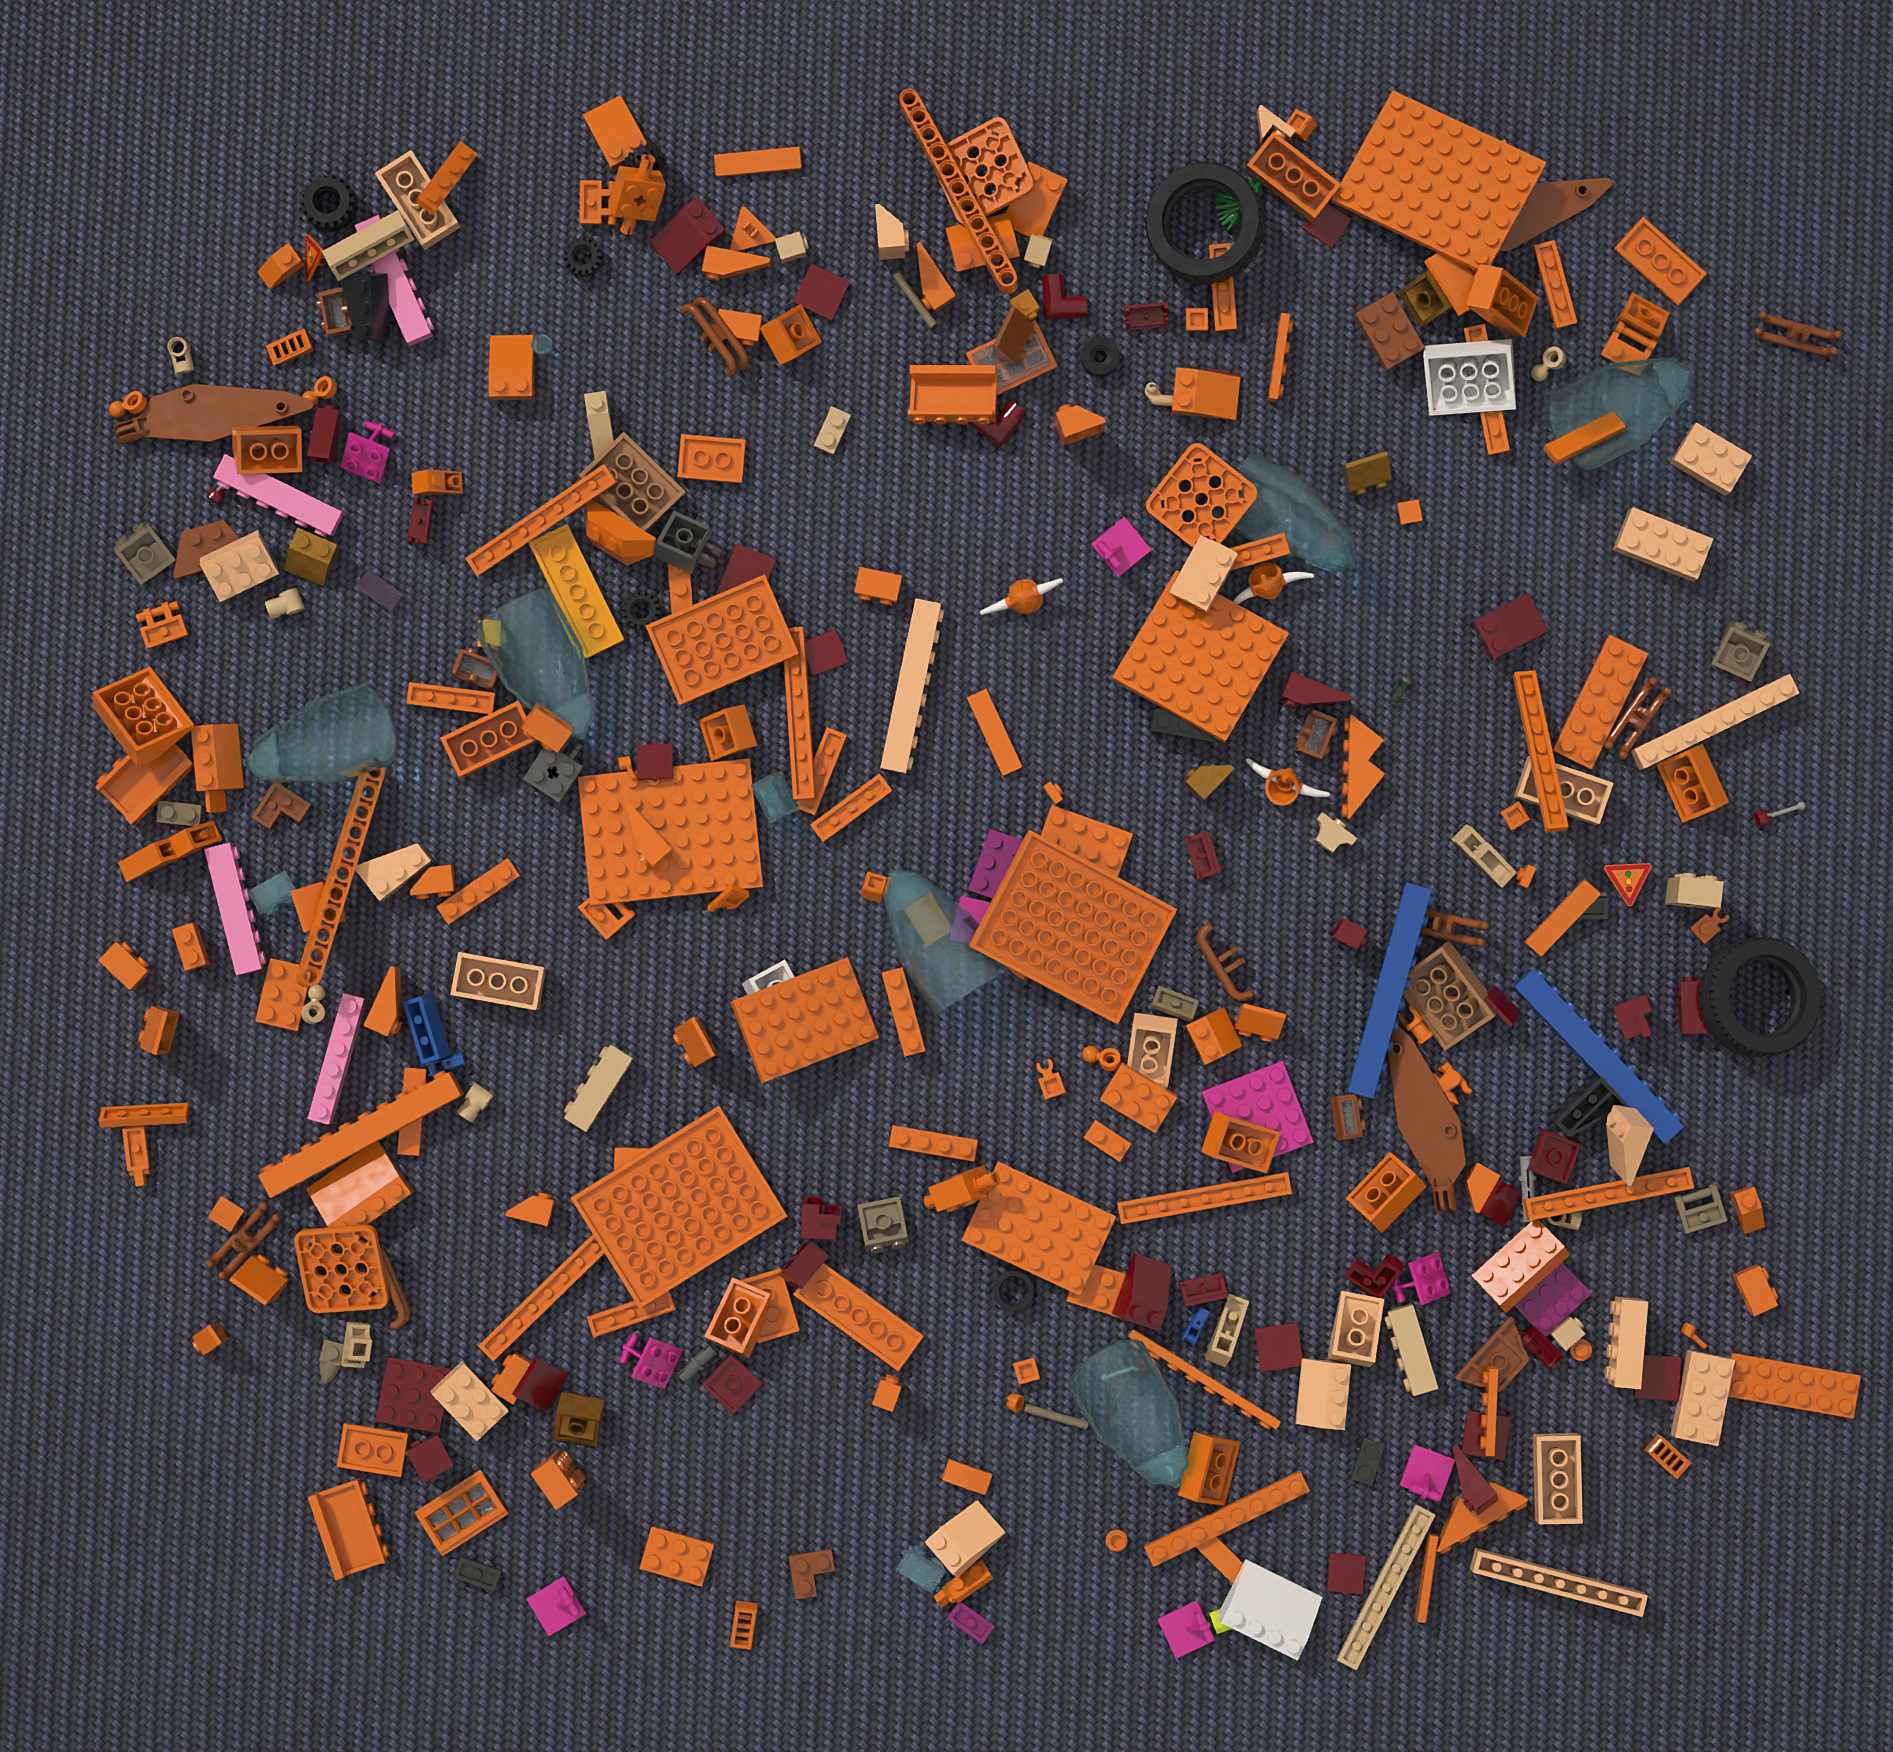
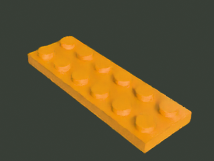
[529,524,624,659]

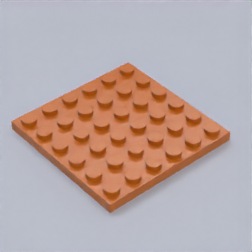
[1112,570,1289,743]

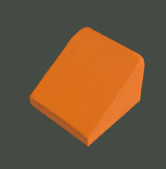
[1286,109,1317,141]
[205,790,227,813]
[861,872,888,903]

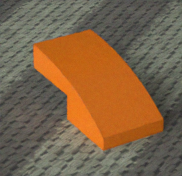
[941,1459,993,1495]

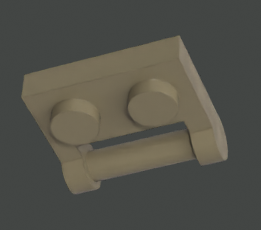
[1673,1183,1727,1234]

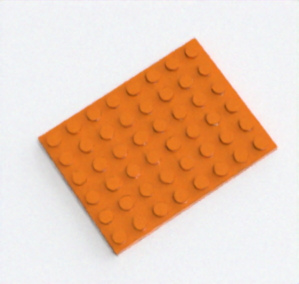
[1332,90,1547,271]
[578,758,763,906]
[968,830,1177,1024]
[571,1106,787,1309]

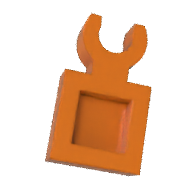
[1689,908,1730,944]
[1036,1059,1065,1100]

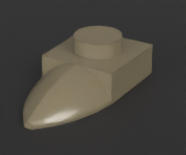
[319,1339,344,1384]

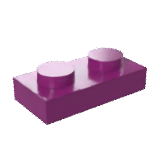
[947,1601,995,1644]

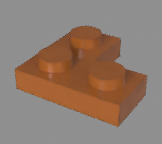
[251,781,312,829]
[789,1548,835,1600]

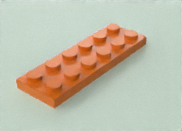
[1552,635,1648,770]
[793,1263,924,1371]
[1728,1353,1861,1419]

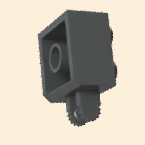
[653,511,722,574]
[523,737,584,804]

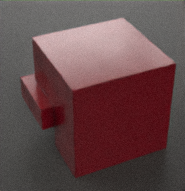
[1613,993,1653,1040]
[801,1196,843,1240]
[405,1435,454,1483]

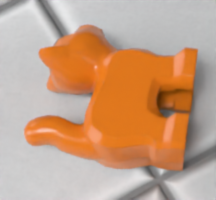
[1433,1062,1472,1107]

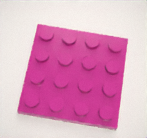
[1201,1061,1313,1173]

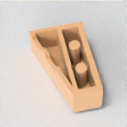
[355,844,434,901]

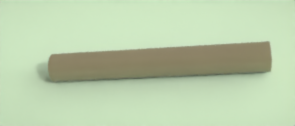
[893,271,937,329]
[1024,1404,1089,1430]

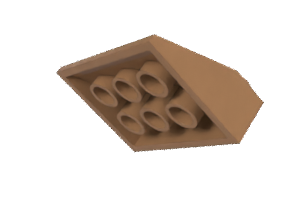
[577,432,686,533]
[1402,940,1497,1051]

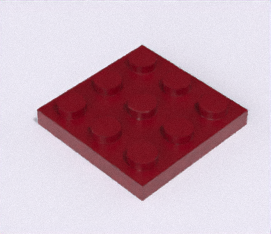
[375,1356,453,1433]

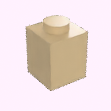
[775,232,809,263]
[1024,233,1053,268]
[1549,1316,1585,1351]

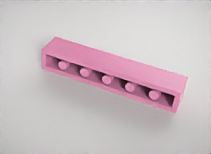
[355,215,434,346]
[213,454,344,538]
[204,843,267,975]
[307,993,368,1125]

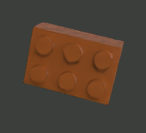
[1353,292,1425,373]

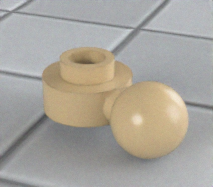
[1531,347,1566,382]
[301,985,325,1024]

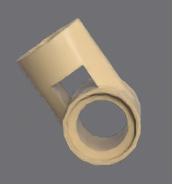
[167,337,194,375]
[265,588,305,620]
[457,1083,493,1123]
[1545,1211,1582,1230]

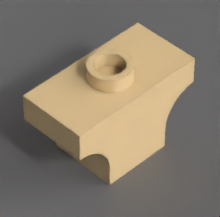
[1314,812,1357,853]
[341,1322,372,1368]

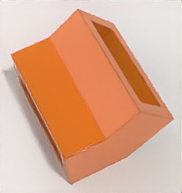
[208,1196,244,1232]

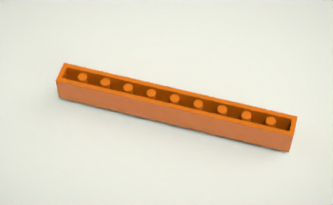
[258,1070,464,1198]

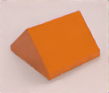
[1616,292,1670,339]

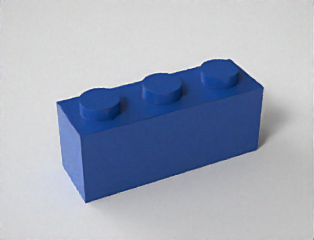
[402,993,451,1064]

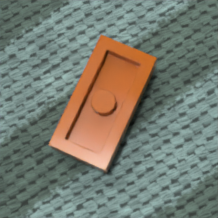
[1083,1120,1131,1162]

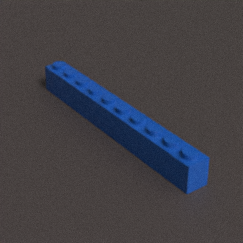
[1347,882,1434,1099]
[1512,969,1684,1144]

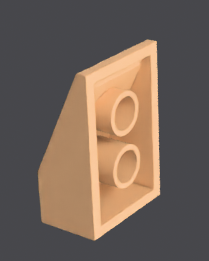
[1127,1013,1178,1088]
[1606,1105,1654,1186]
[1328,1291,1384,1367]
[925,1500,1006,1577]

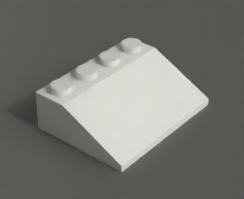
[1423,339,1516,416]
[1216,1559,1322,1660]

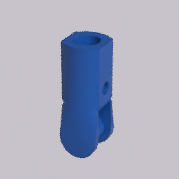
[425,1052,466,1077]
[1181,1305,1211,1346]

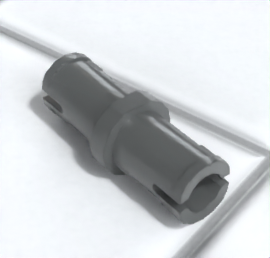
[677,1343,718,1383]

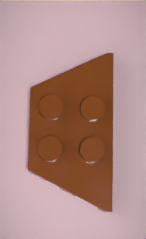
[173,520,240,579]
[1454,1315,1529,1392]

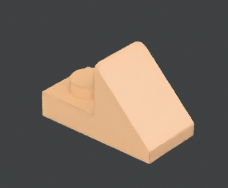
[1257,105,1295,142]

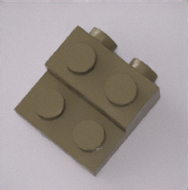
[114,523,176,585]
[1711,621,1770,682]
[857,1196,909,1253]

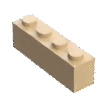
[322,210,414,281]
[564,1044,634,1132]
[1384,1303,1438,1396]

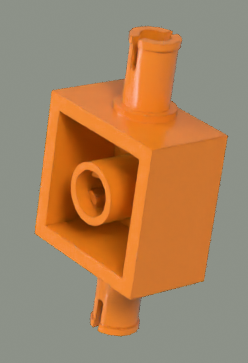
[608,154,666,235]
[924,1165,1000,1213]

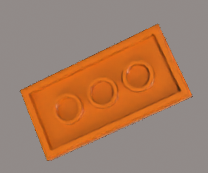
[1613,217,1707,307]

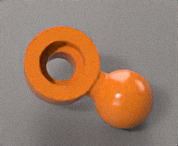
[302,376,337,407]
[109,391,147,418]
[1082,1046,1121,1071]

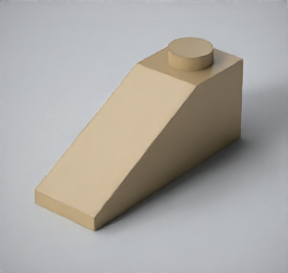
[584,391,614,459]
[1205,1294,1249,1367]

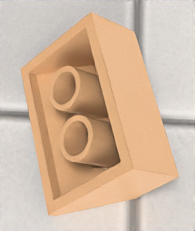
[875,204,909,260]
[1169,535,1238,613]
[1295,1358,1351,1430]

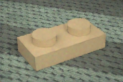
[814,406,851,455]

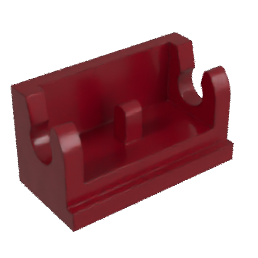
[1124,302,1169,331]
[407,498,435,546]
[1185,831,1221,880]
[778,1240,828,1289]
[1179,1273,1228,1307]

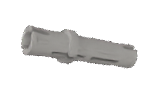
[1519,1156,1536,1222]

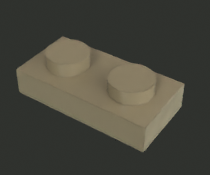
[156,801,203,826]
[1151,986,1199,1022]

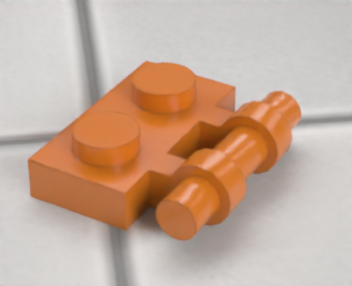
[580,180,617,226]
[136,601,189,649]

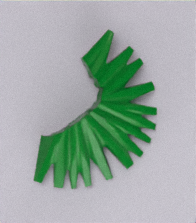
[1215,177,1261,231]

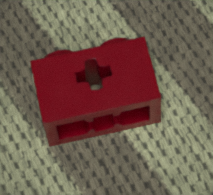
[1330,918,1368,950]

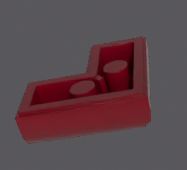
[1042,274,1087,320]
[968,401,1027,448]
[1344,1255,1404,1299]

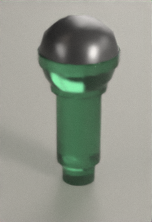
[1389,675,1413,707]

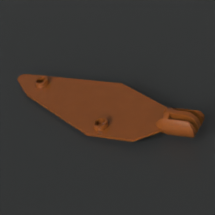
[1499,178,1612,252]
[113,384,313,445]
[1388,1025,1466,1212]

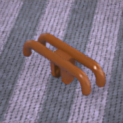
[680,297,748,377]
[1754,311,1842,356]
[1604,677,1672,759]
[1419,909,1489,947]
[1197,923,1254,1001]
[205,1202,281,1280]
[373,1248,411,1330]

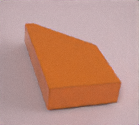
[707,884,749,912]

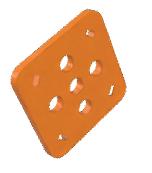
[934,117,1035,225]
[1146,443,1258,548]
[294,1225,390,1313]

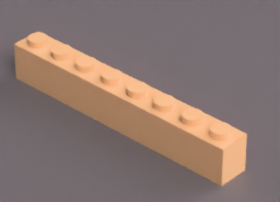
[880,599,944,774]
[1630,674,1799,770]
[1470,1548,1648,1617]

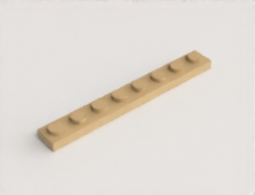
[1336,1504,1435,1670]

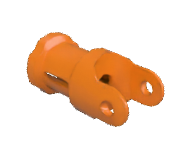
[1397,1005,1434,1045]

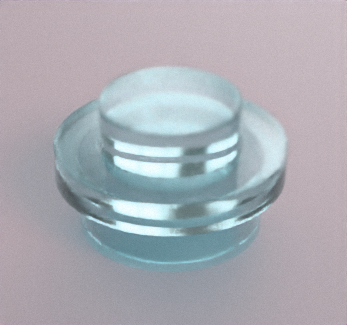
[531,334,552,356]

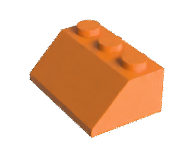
[945,212,1020,272]
[1424,253,1477,316]
[1054,404,1106,446]
[232,425,302,474]
[191,724,244,793]
[1656,743,1729,823]
[1345,1152,1427,1233]
[1178,1432,1241,1506]

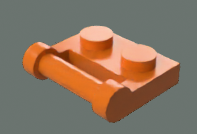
[1601,320,1658,375]
[578,897,636,940]

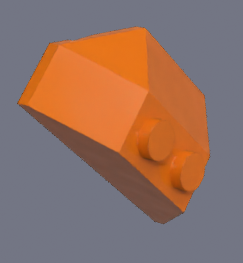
[583,499,656,565]

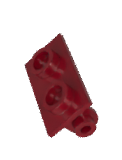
[1520,1326,1565,1370]

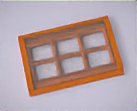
[965,320,1058,395]
[414,1469,509,1556]

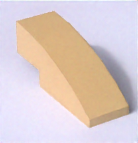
[1451,824,1517,888]

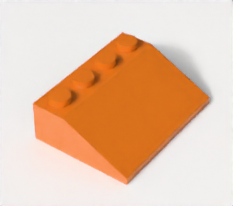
[92,667,194,767]
[306,1141,414,1228]

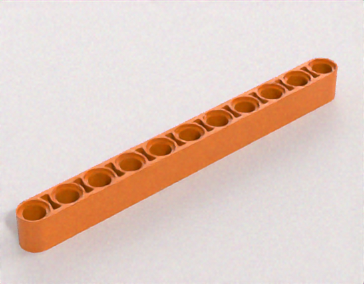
[899,89,1018,294]
[296,762,385,988]

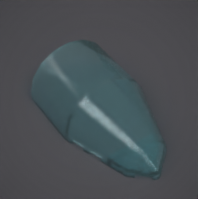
[1547,357,1695,470]
[1213,449,1357,571]
[474,587,594,739]
[243,682,397,785]
[883,869,1008,1017]
[1069,1339,1189,1488]

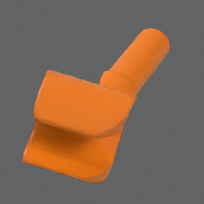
[618,756,637,781]
[1681,1322,1707,1349]

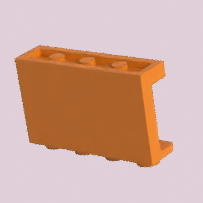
[907,365,998,424]
[95,743,194,825]
[308,1478,390,1580]

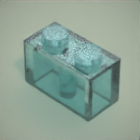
[751,771,800,824]
[247,870,298,916]
[895,1545,946,1594]

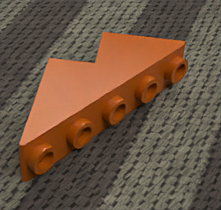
[1342,715,1385,820]
[118,820,222,882]
[1437,1480,1528,1554]

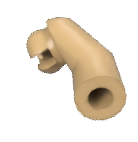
[1145,382,1173,406]

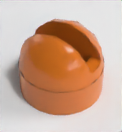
[1006,1393,1024,1412]

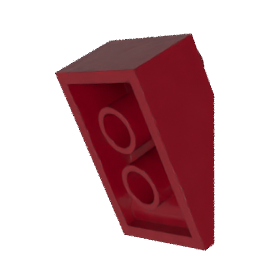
[649,196,726,275]
[1471,593,1548,661]
[1279,672,1353,709]
[1112,1252,1171,1331]

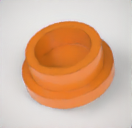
[1570,1339,1592,1361]
[1106,1530,1128,1552]

